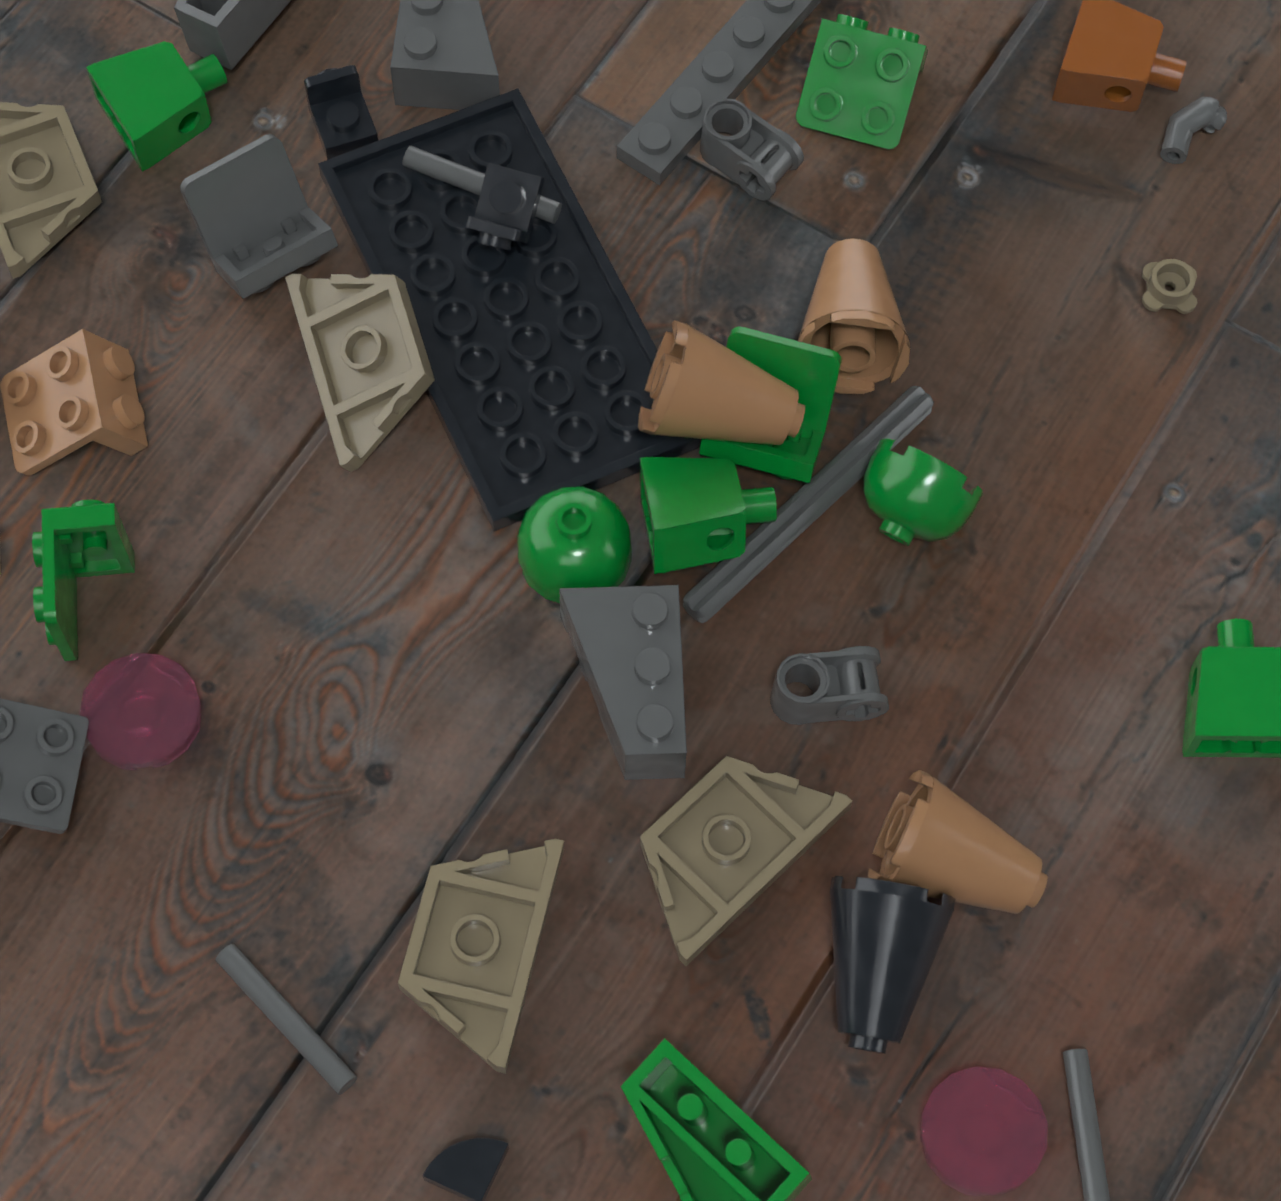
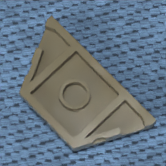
[0,102,102,279]
[285,274,435,472]
[640,756,852,966]
[398,839,564,1074]

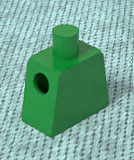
[86,41,228,172]
[640,457,777,574]
[1182,619,1281,758]

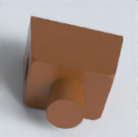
[1052,0,1187,112]

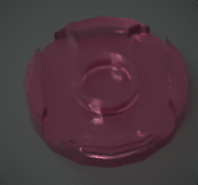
[79,653,201,770]
[920,1066,1048,1197]

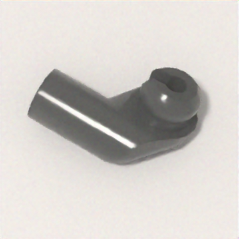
[1160,97,1227,164]

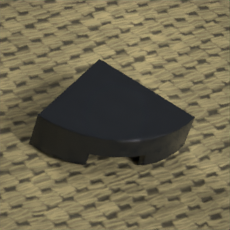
[423,1138,509,1201]

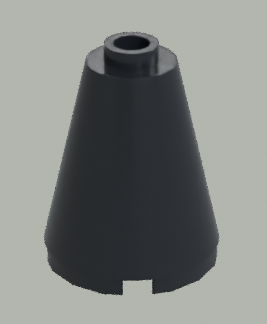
[830,876,956,1054]

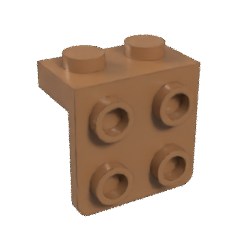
[0,329,148,476]

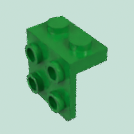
[796,14,928,150]
[699,326,842,483]
[32,499,135,661]

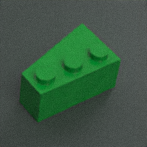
[620,1038,812,1201]

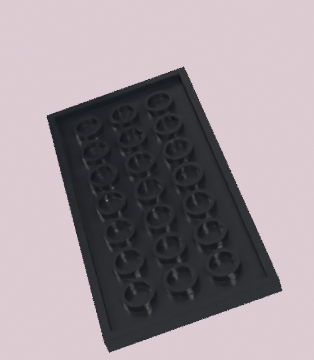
[318,88,702,531]

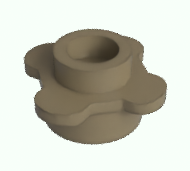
[1142,259,1197,314]

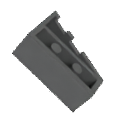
[390,0,500,110]
[559,585,687,780]

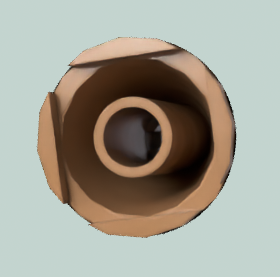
[797,238,910,394]
[638,320,805,445]
[868,770,1048,914]

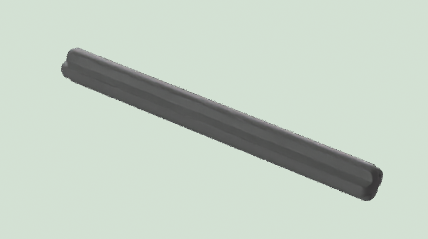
[683,386,934,623]

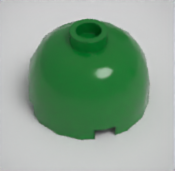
[864,438,983,546]
[517,487,632,604]

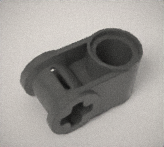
[700,98,804,201]
[770,646,889,725]

